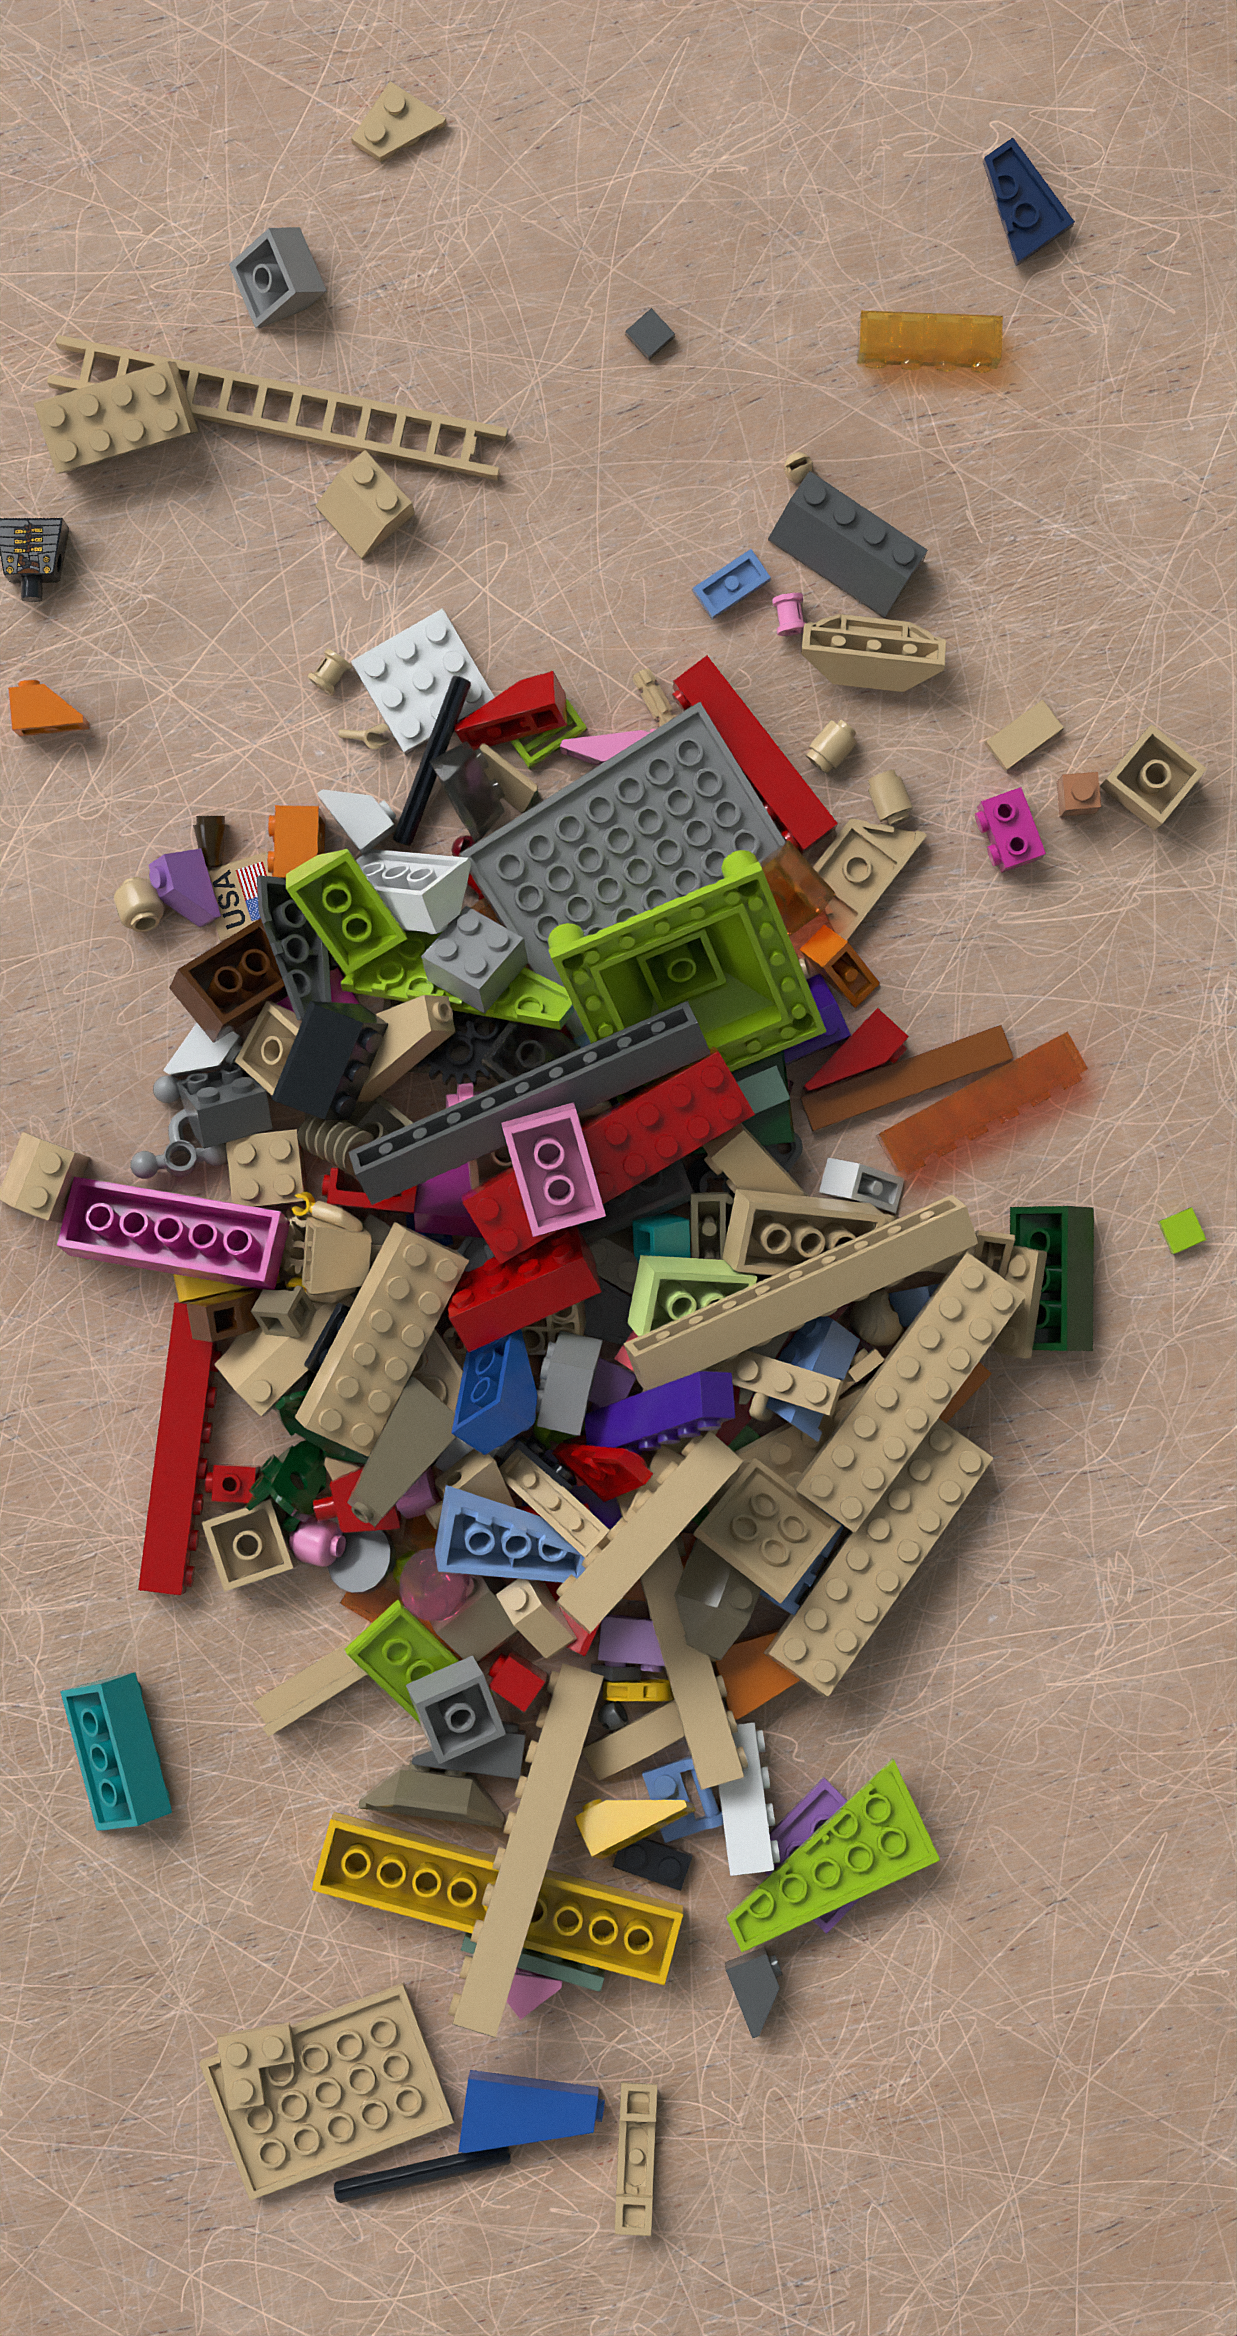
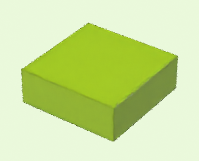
[1158,1207,1207,1254]

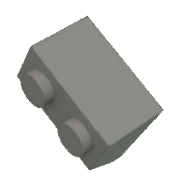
[229,227,327,328]

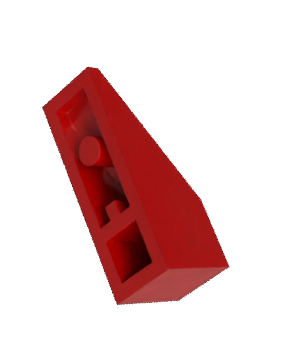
[455,671,567,752]
[802,1007,909,1093]

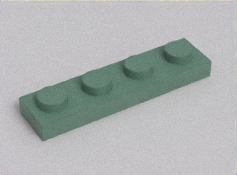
[461,1932,605,1992]

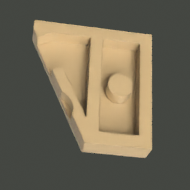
[351,81,447,162]

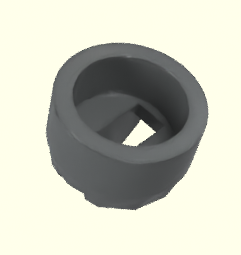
[598,1701,629,1731]

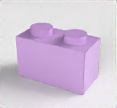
[598,1614,665,1672]

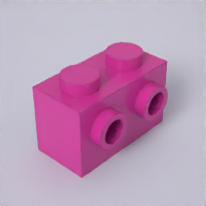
[975,787,1046,873]

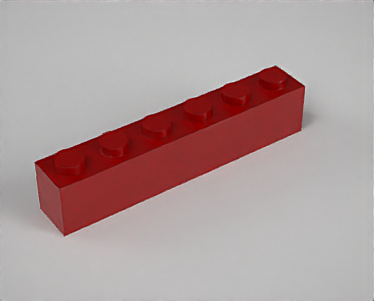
[672,655,838,854]

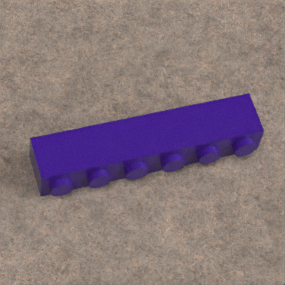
[585,1371,735,1456]

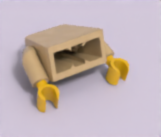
[286,1192,383,1303]

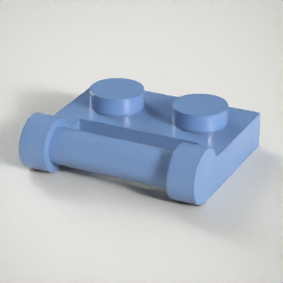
[642,1756,723,1843]

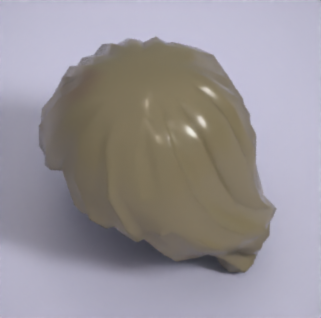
[850,1287,904,1346]

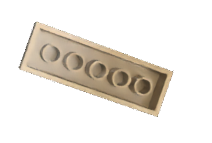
[295,1222,469,1457]
[556,1431,744,1634]

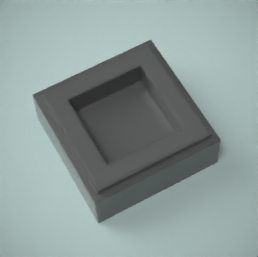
[625,308,675,360]

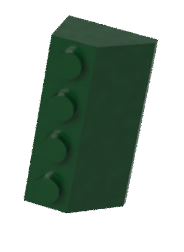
[1010,1206,1094,1351]

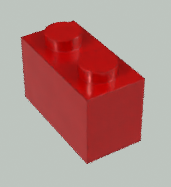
[487,1649,547,1712]

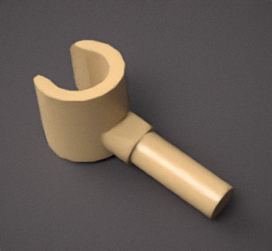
[338,723,390,749]

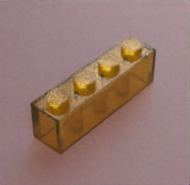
[857,310,1003,373]

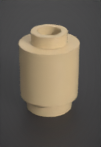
[806,719,857,774]
[868,769,913,825]

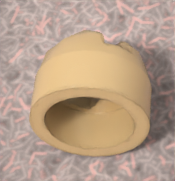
[784,452,813,483]

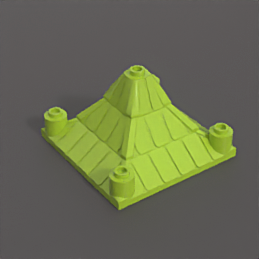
[548,850,827,1102]

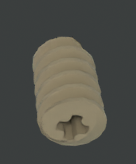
[298,1116,375,1176]

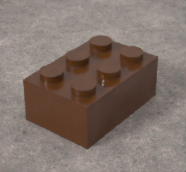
[169,918,288,1043]

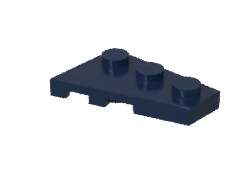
[983,137,1075,266]

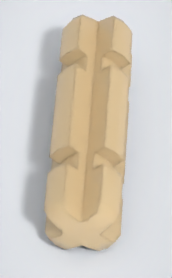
[632,668,676,727]

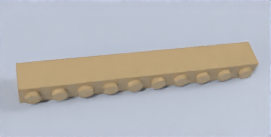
[624,1195,978,1391]
[616,1450,748,1790]
[448,1663,604,2038]

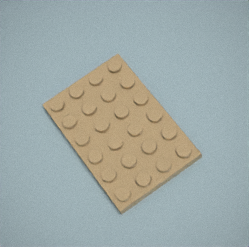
[199,1982,455,2201]

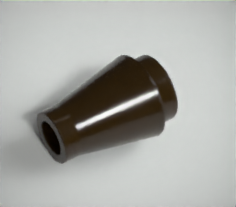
[193,816,228,866]

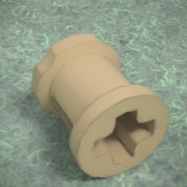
[307,648,353,696]

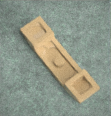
[582,1699,685,1781]
[615,2082,657,2236]

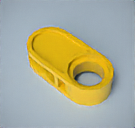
[603,1679,674,1701]

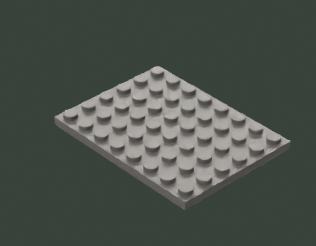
[458,702,812,1038]

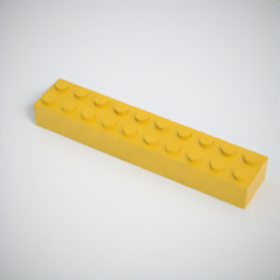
[311,1812,683,1985]

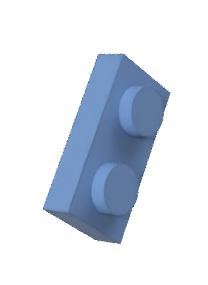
[692,549,771,620]

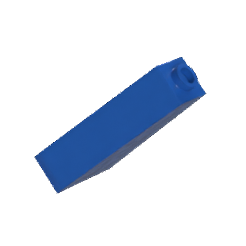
[458,2070,605,2153]

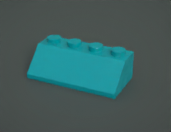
[60,1672,172,1831]

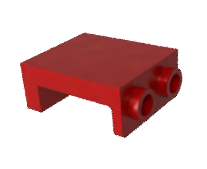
[322,1167,418,1214]

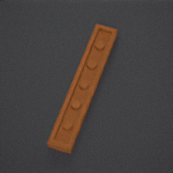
[800,1025,1014,1132]

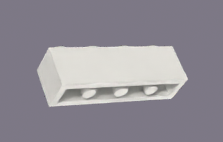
[718,1722,780,1876]

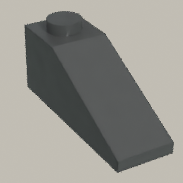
[412,1721,526,1779]

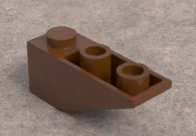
[187,1280,287,1342]

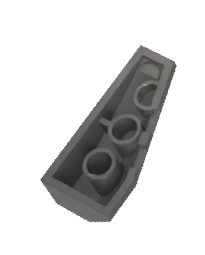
[257,875,332,1021]

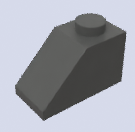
[725,1946,783,2039]

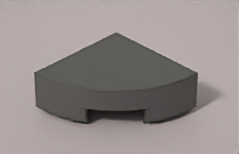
[591,1664,641,1682]

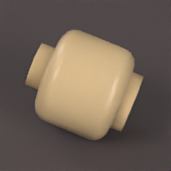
[114,877,165,932]

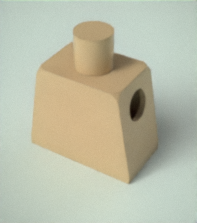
[425,1449,516,1529]

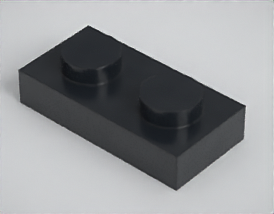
[612,1837,693,1891]

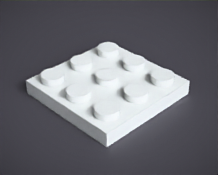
[351,608,495,755]

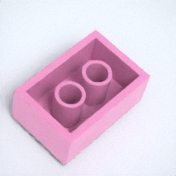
[501,1103,606,1237]

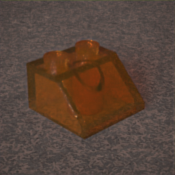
[760,840,836,936]

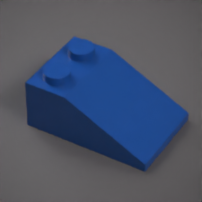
[452,1329,538,1455]

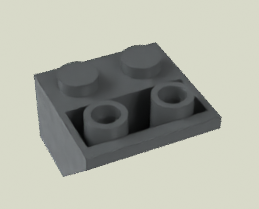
[176,1063,273,1149]

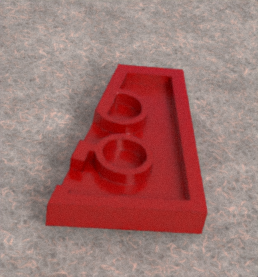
[551,1443,653,1502]

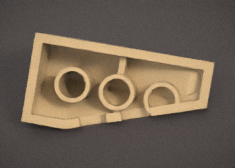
[214,1295,355,1416]

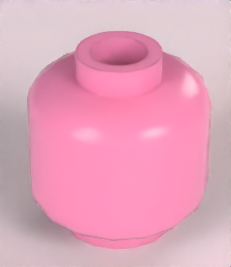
[289,1516,346,1567]

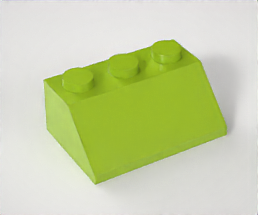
[286,849,408,975]

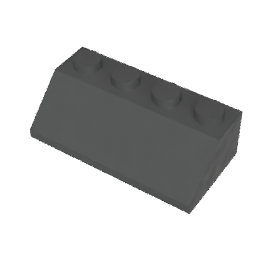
[768,471,928,618]

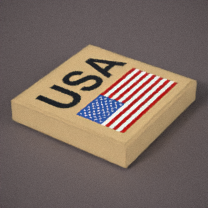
[208,851,272,941]

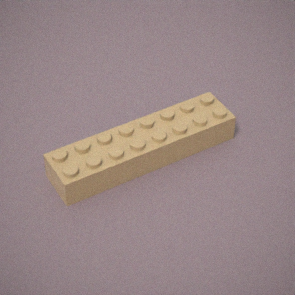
[793,1252,1026,1533]
[764,1418,993,1697]

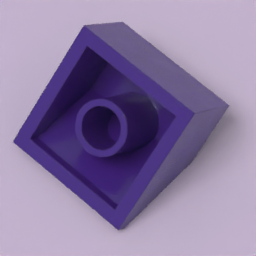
[784,974,851,1065]

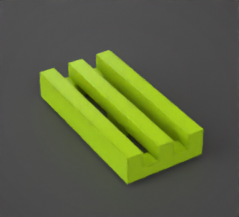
[510,699,587,769]

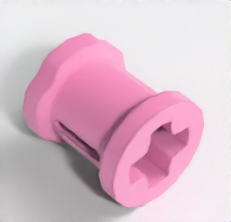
[772,593,806,636]

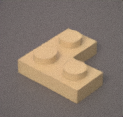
[217,2022,296,2111]

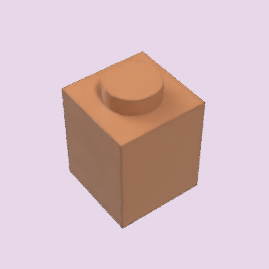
[1056,772,1101,817]

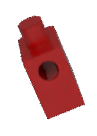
[313,1466,403,1533]

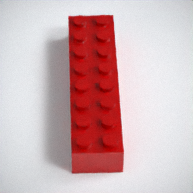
[461,1046,755,1265]

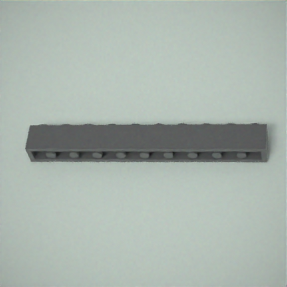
[348,1001,711,1205]

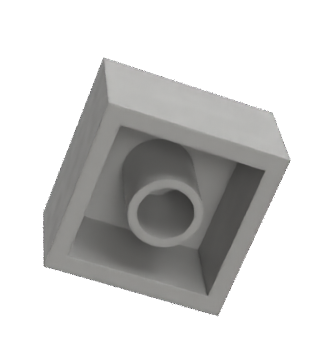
[421,906,528,1014]
[535,1330,603,1436]
[406,1655,506,1764]

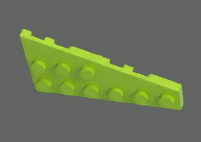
[340,930,575,1029]
[726,1758,940,1952]

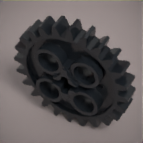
[417,1010,519,1086]

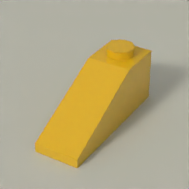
[574,1799,696,1860]

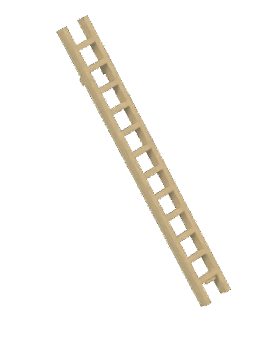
[47,335,508,481]

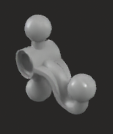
[130,1076,227,1179]

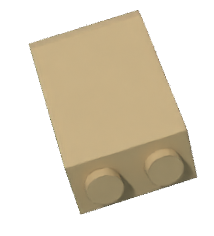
[0,1132,90,1223]

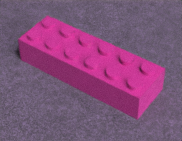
[57,1177,290,1290]

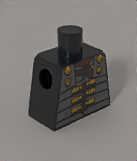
[0,518,69,602]

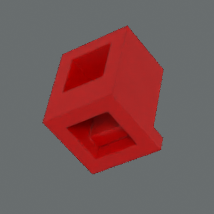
[205,1464,260,1503]

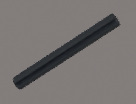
[393,675,471,846]
[334,2146,511,2203]

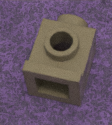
[251,1286,316,1338]

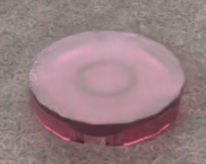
[400,1548,470,1621]

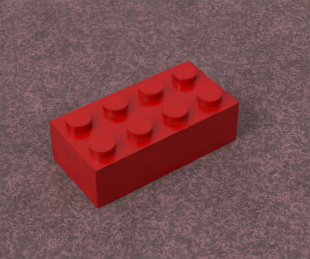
[447,1225,601,1352]

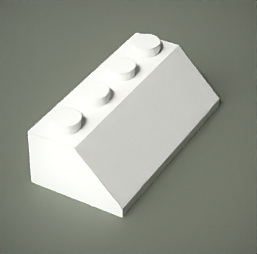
[356,849,471,934]

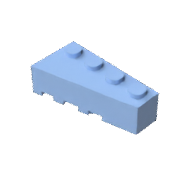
[435,1485,585,1583]

